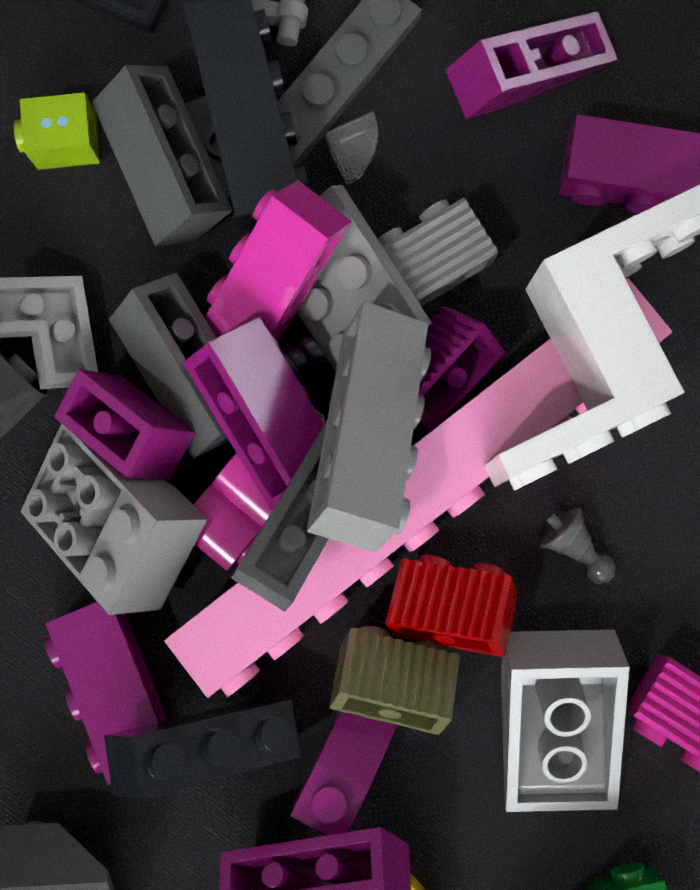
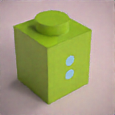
[14,92,101,170]

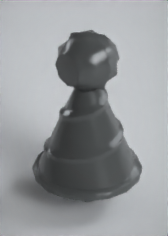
[540,508,616,585]

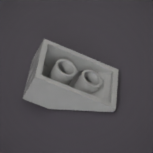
[501,629,630,812]

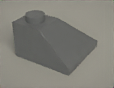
[0,821,114,890]

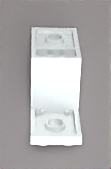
[484,185,700,490]

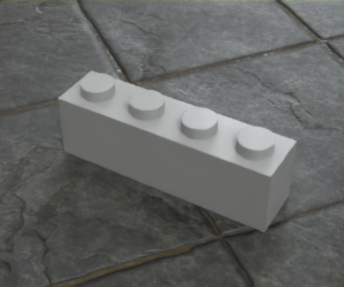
[307,301,431,552]

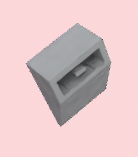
[21,424,208,615]

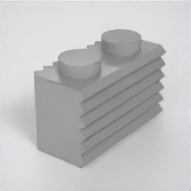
[378,198,498,307]

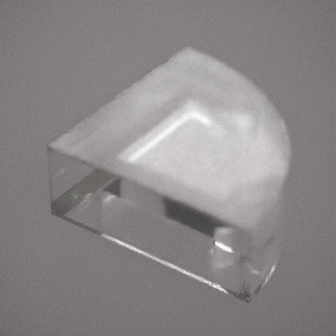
[325,112,378,186]

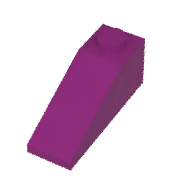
[445,11,618,119]
[290,711,397,835]

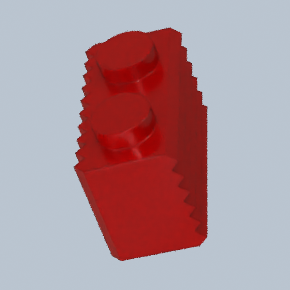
[385,555,518,657]

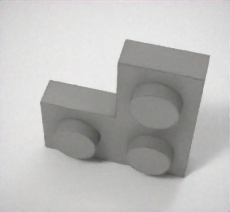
[0,276,98,389]

